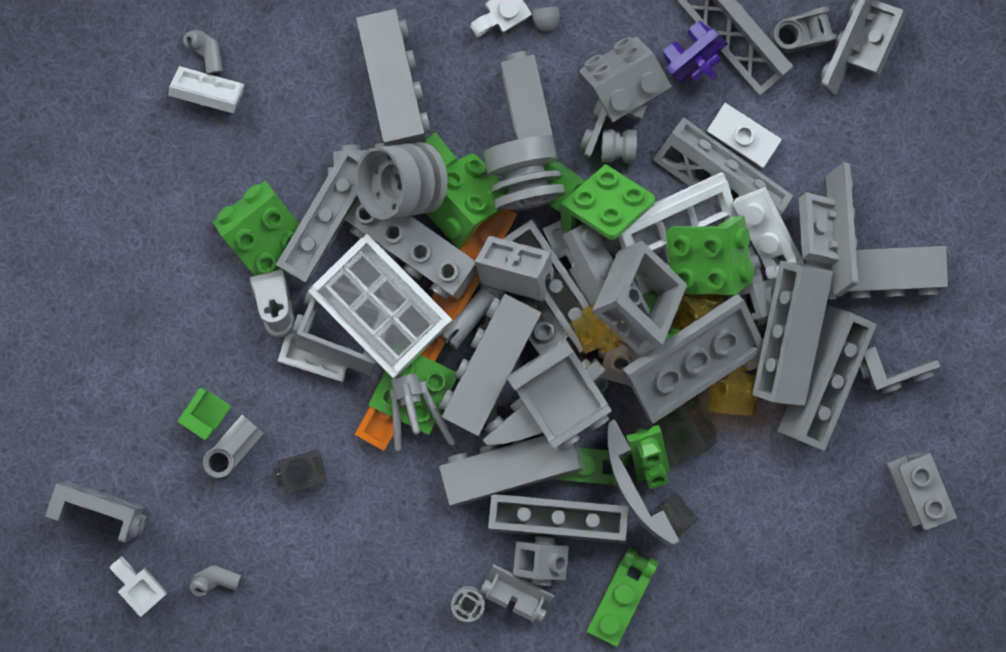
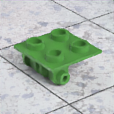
[369,344,457,435]

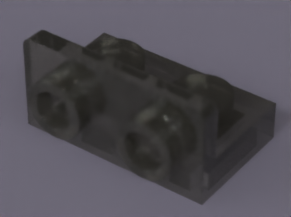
[650,395,718,466]

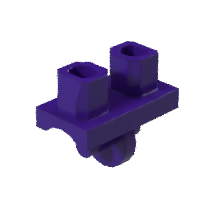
[662,21,728,83]

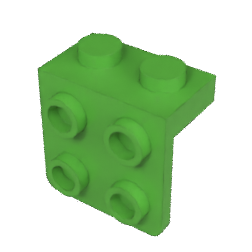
[426,153,508,249]
[560,164,655,240]
[213,180,300,276]
[666,216,754,295]

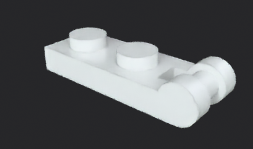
[732,187,804,279]

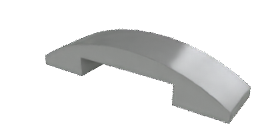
[608,419,679,548]

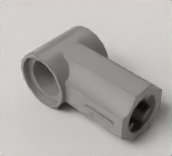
[203,415,264,478]

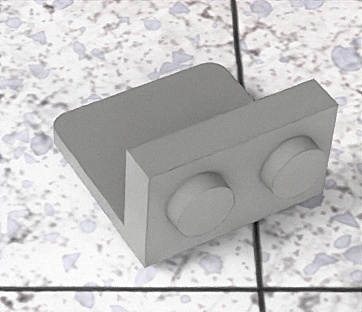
[579,37,672,122]

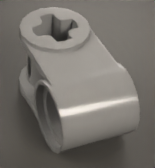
[769,6,837,54]
[250,269,295,338]

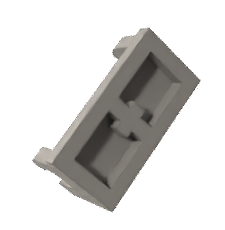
[475,236,554,301]

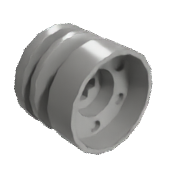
[483,135,566,211]
[355,142,448,220]

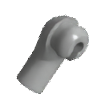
[183,30,223,75]
[190,565,242,597]

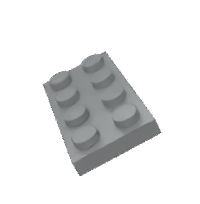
[623,294,763,423]

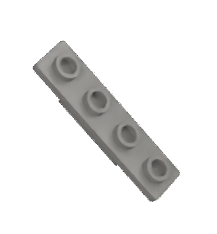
[821,0,907,95]
[799,162,859,296]

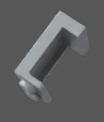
[507,338,612,450]
[886,451,957,530]
[45,481,147,543]

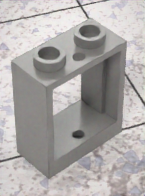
[501,51,553,140]
[592,241,687,355]
[291,276,398,376]

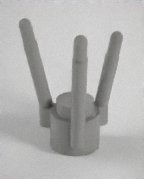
[389,373,455,451]

